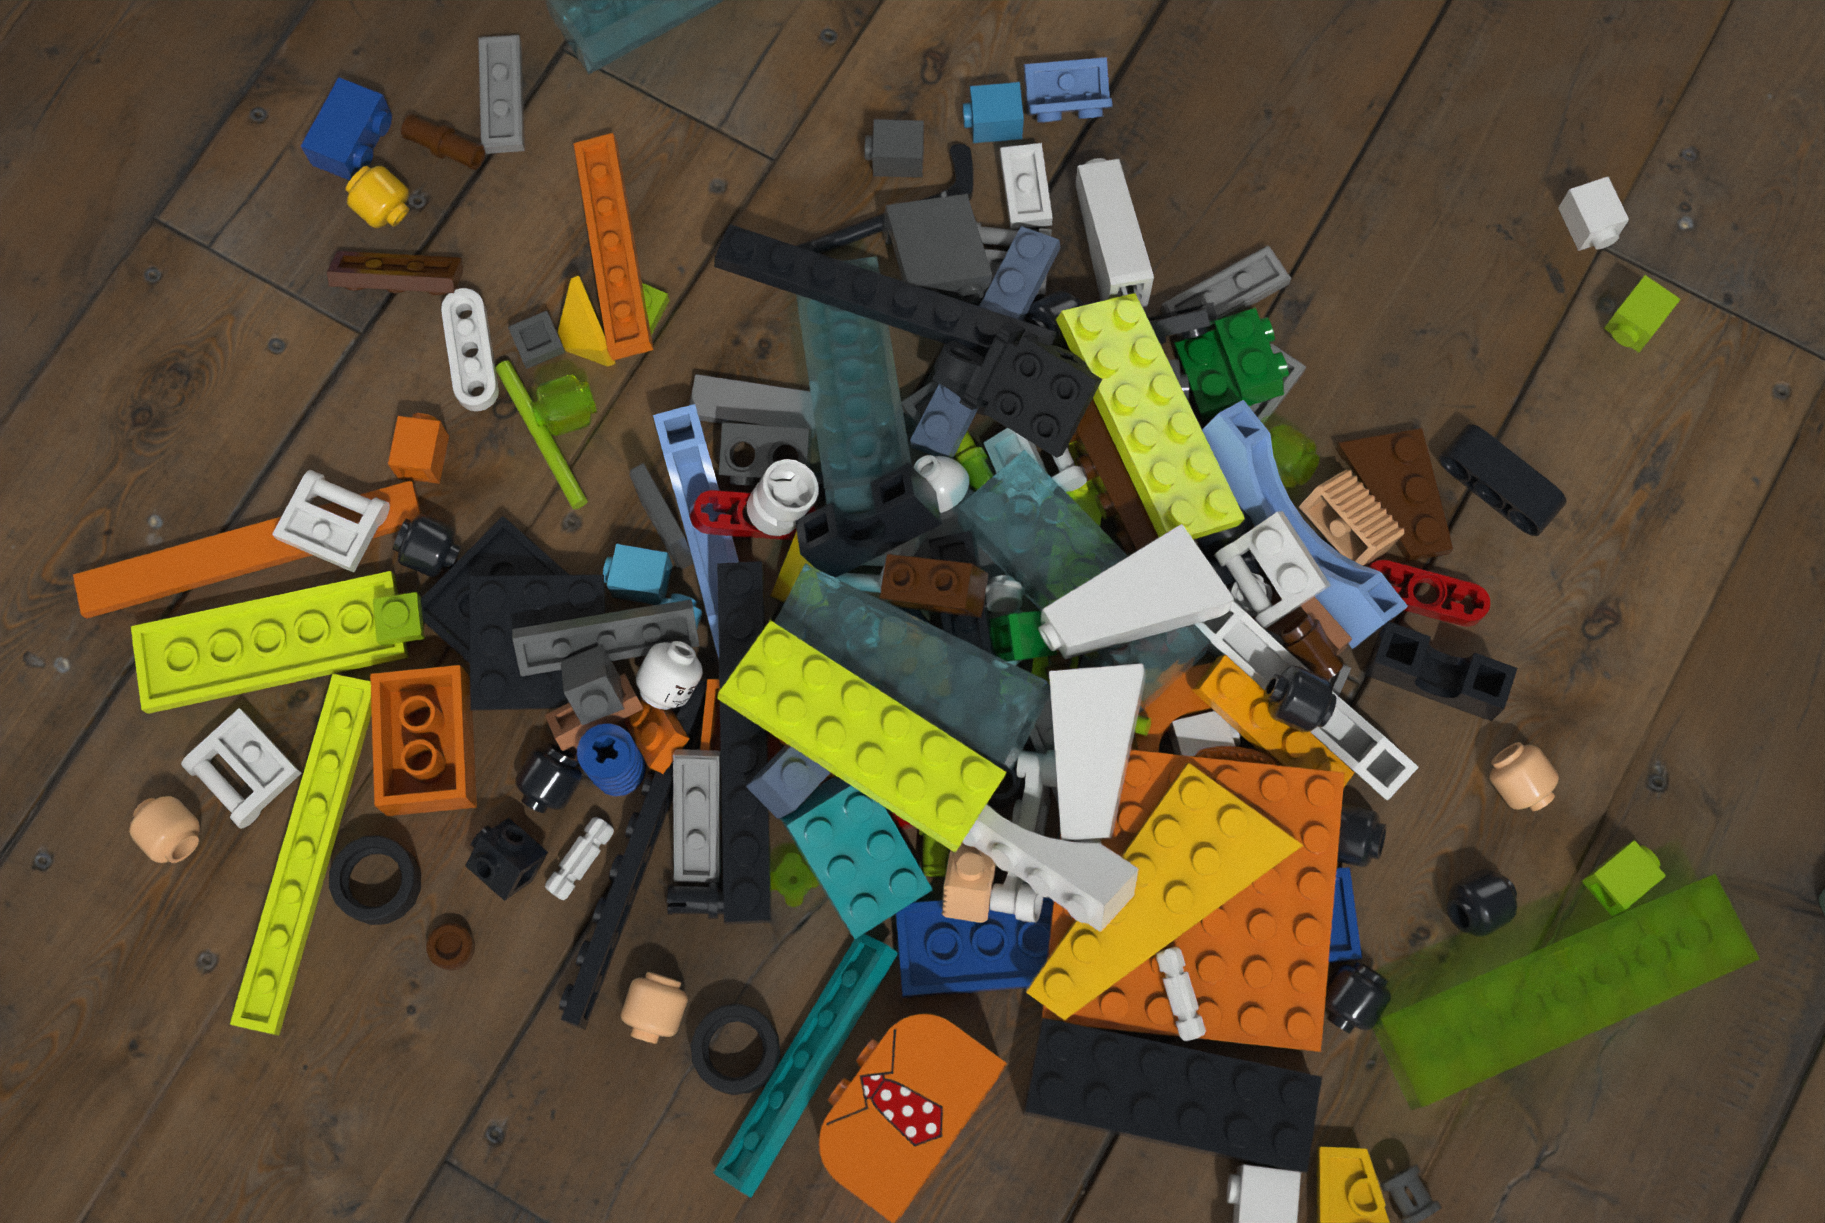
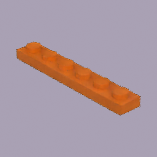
[574,133,654,361]

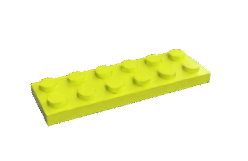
[1056,293,1245,540]
[131,571,409,714]
[717,620,1007,853]

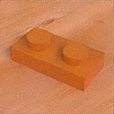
[624,697,689,774]

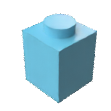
[603,544,673,605]

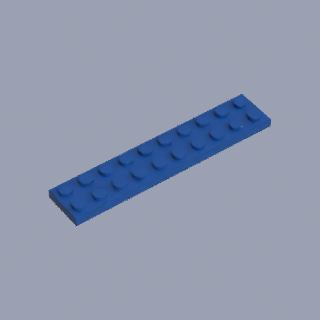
[896,867,1362,998]

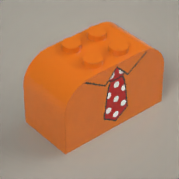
[819,1014,1007,1223]

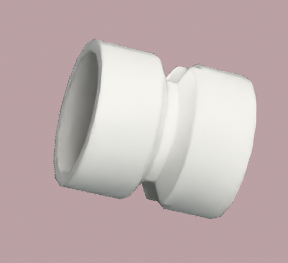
[747,459,819,536]

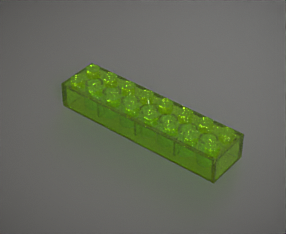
[1373,874,1760,1110]

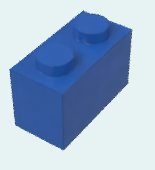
[301,77,392,180]

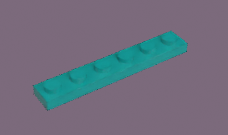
[713,934,898,1198]

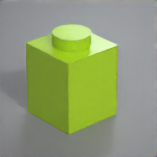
[1604,275,1681,353]
[1582,840,1666,916]

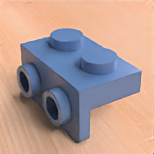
[1024,57,1113,122]

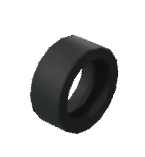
[329,835,421,925]
[690,1004,781,1095]

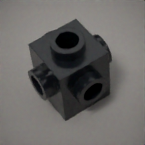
[465,818,548,901]

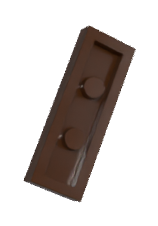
[327,251,463,295]

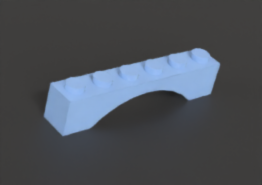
[1202,400,1408,649]
[653,404,739,658]

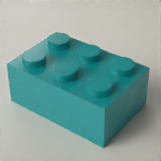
[780,776,933,939]

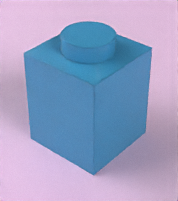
[962,82,1024,143]

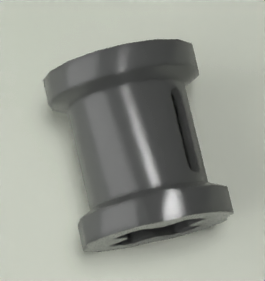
[1380,1164,1442,1223]

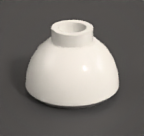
[914,455,969,513]

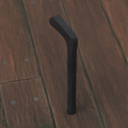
[797,144,974,254]

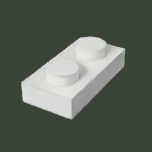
[1000,143,1052,230]

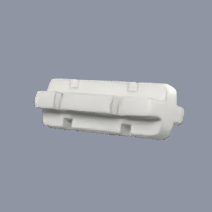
[545,817,614,900]
[1156,947,1206,1041]

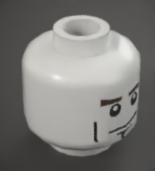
[636,641,703,710]

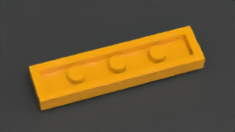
[1192,655,1354,788]

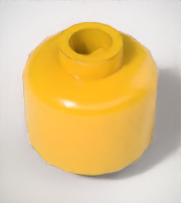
[345,165,410,228]

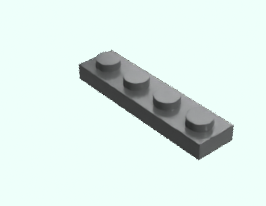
[512,599,699,677]

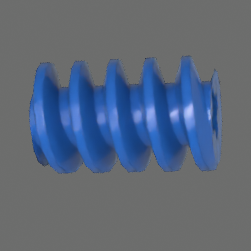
[577,723,646,796]

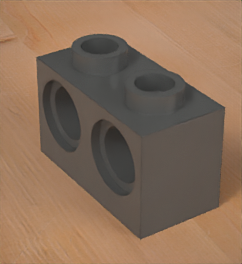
[719,422,813,486]

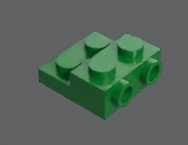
[1175,308,1289,421]

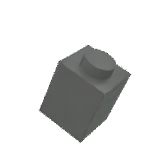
[865,119,924,178]
[561,645,624,725]

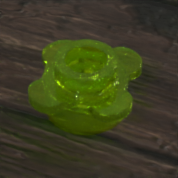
[771,853,819,907]

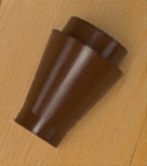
[1280,614,1343,679]

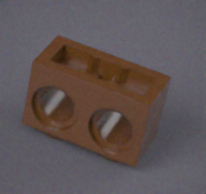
[879,554,989,618]

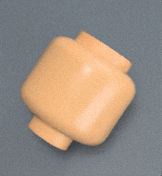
[1490,742,1559,811]
[129,796,200,863]
[621,971,688,1044]

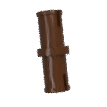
[401,114,485,170]

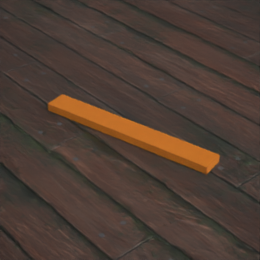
[73,480,422,619]

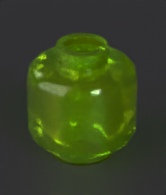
[530,375,597,436]
[1269,424,1320,488]

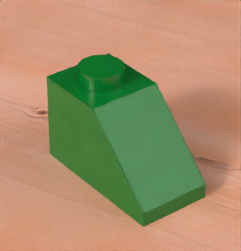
[989,611,1057,663]

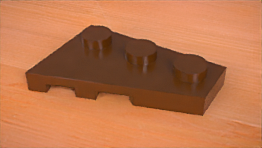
[1335,428,1453,562]

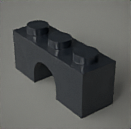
[796,463,942,581]
[1364,621,1518,721]

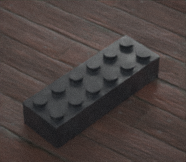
[1023,1018,1322,1173]

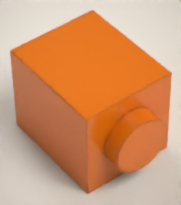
[388,413,449,484]

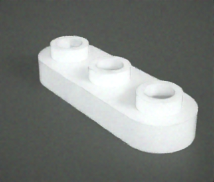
[441,288,499,411]

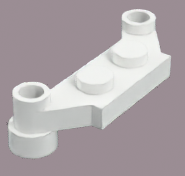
[990,750,1058,923]

